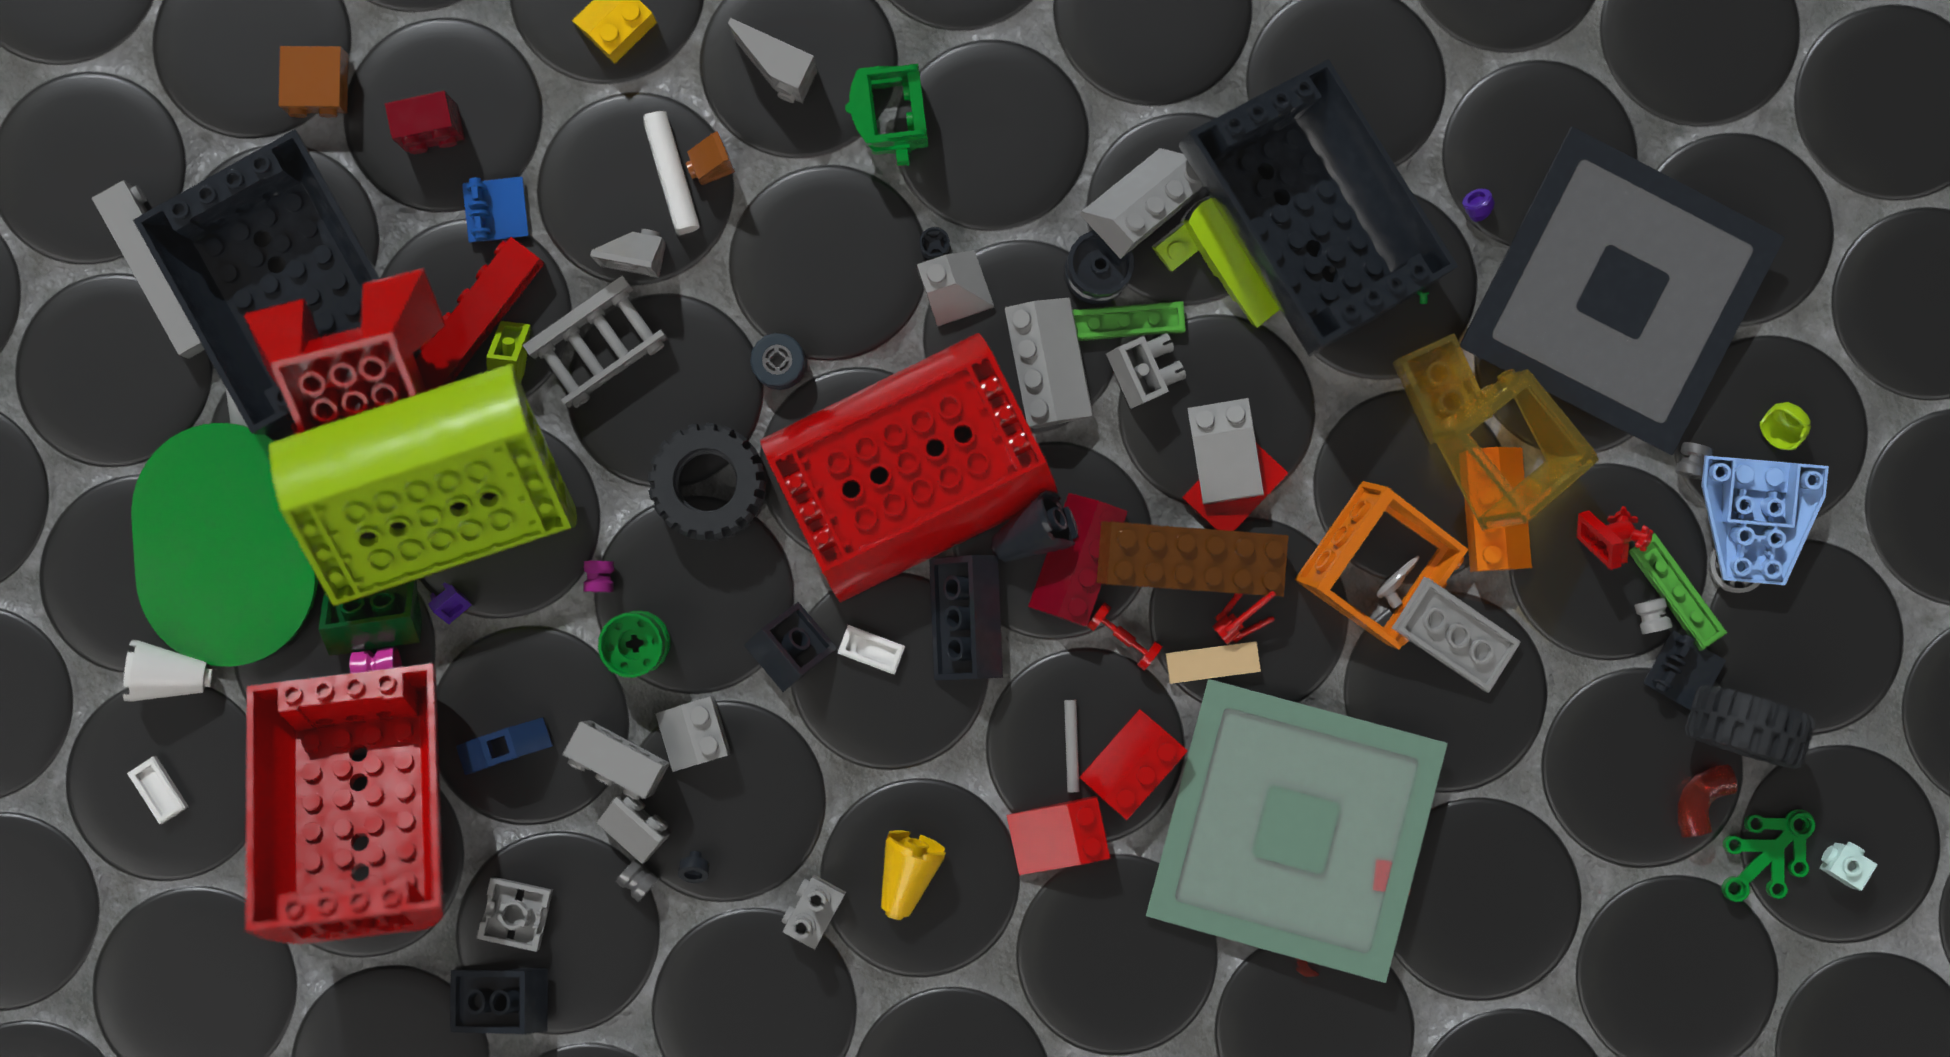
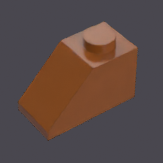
[685,131,735,185]

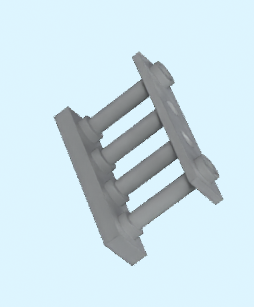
[523,276,668,408]

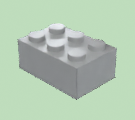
[562,720,670,800]

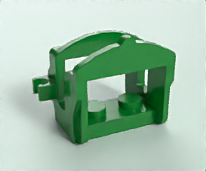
[845,64,928,166]

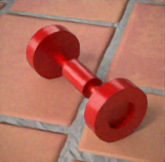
[1087,602,1163,670]

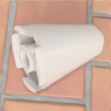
[123,640,213,702]

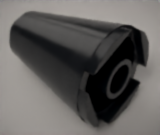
[991,490,1078,562]

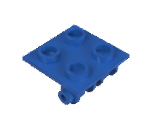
[462,177,529,243]

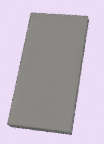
[1391,577,1521,693]

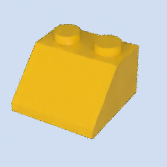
[572,0,657,64]

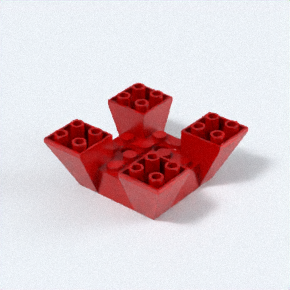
[244,268,458,435]

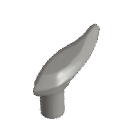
[1377,555,1420,609]

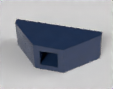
[456,717,553,775]

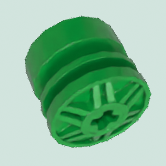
[598,610,671,678]

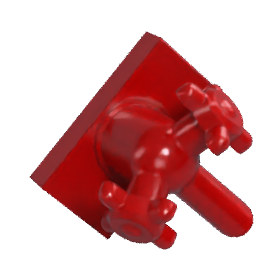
[1577,506,1653,570]

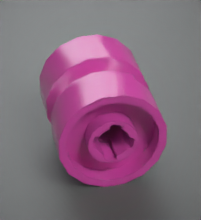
[350,647,402,674]

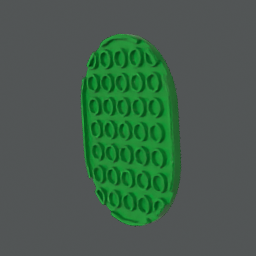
[131,423,318,667]

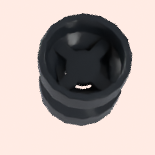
[920,227,950,260]

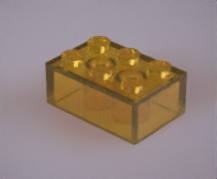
[1393,334,1493,445]

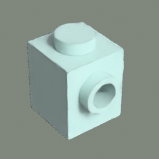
[1819,842,1877,891]

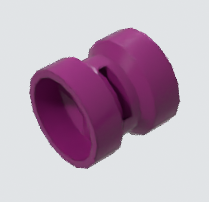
[583,561,614,592]

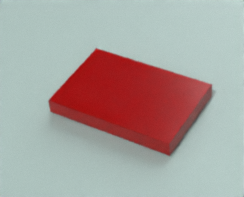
[1182,443,1288,531]

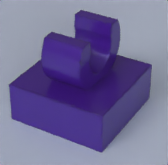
[428,582,472,624]

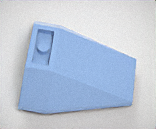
[1701,455,1829,585]

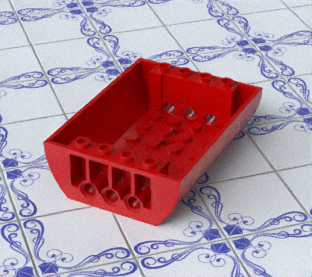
[760,333,1058,603]
[246,664,443,944]

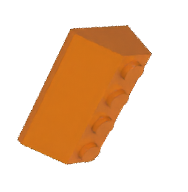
[1461,447,1532,572]

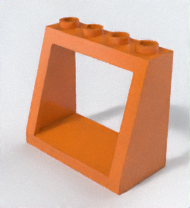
[1294,481,1469,650]

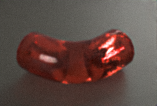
[1677,764,1737,837]

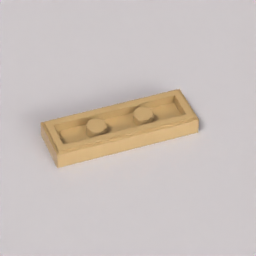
[1165,641,1261,684]

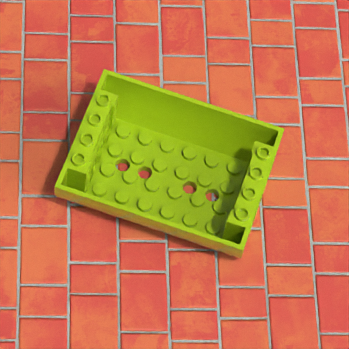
[270,364,577,606]

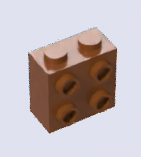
[279,46,349,118]

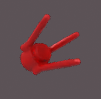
[1212,591,1276,645]

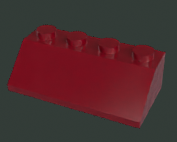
[1028,493,1128,627]

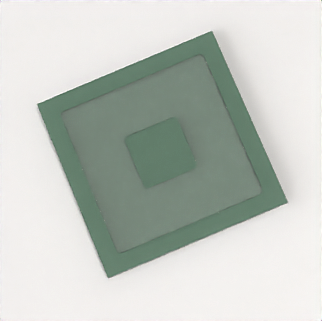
[1146,679,1448,983]

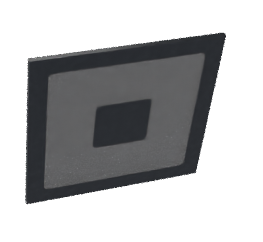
[1459,126,1785,455]

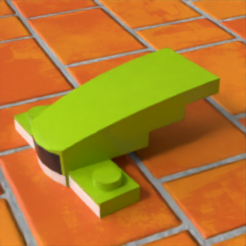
[1152,196,1280,328]

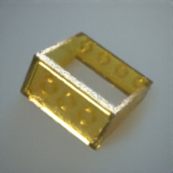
[1432,369,1599,530]

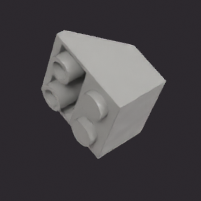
[597,794,670,864]

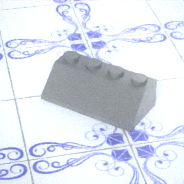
[1080,148,1204,259]
[1005,298,1093,429]

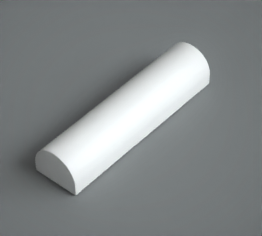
[643,111,700,236]

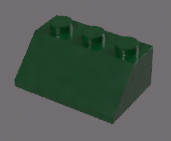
[319,580,422,656]

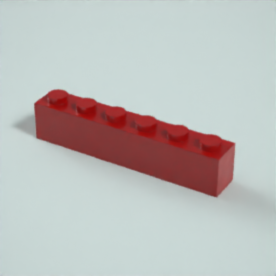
[415,237,545,389]

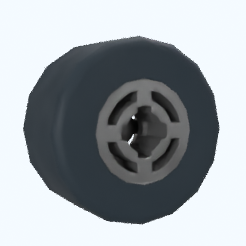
[750,333,806,390]

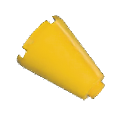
[881,830,946,920]

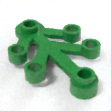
[1721,809,1815,902]

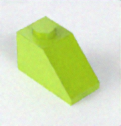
[486,321,531,383]

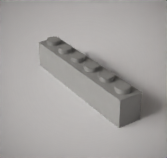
[92,180,205,359]

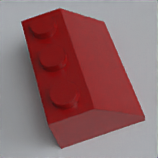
[1079,709,1188,820]

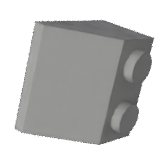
[656,696,731,772]

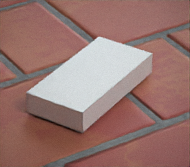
[838,625,905,675]
[127,756,189,824]

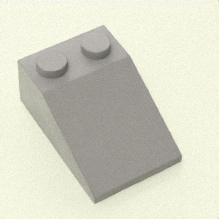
[728,18,818,103]
[1188,398,1264,505]

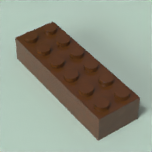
[1097,521,1288,597]

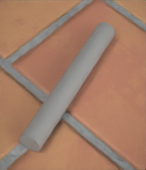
[1064,700,1080,792]

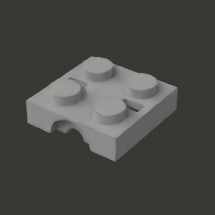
[477,877,553,952]

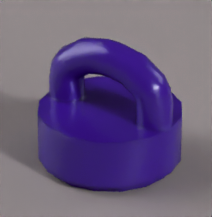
[1462,189,1495,222]

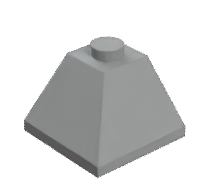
[591,229,666,278]
[917,250,994,327]

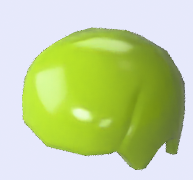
[1760,402,1811,450]

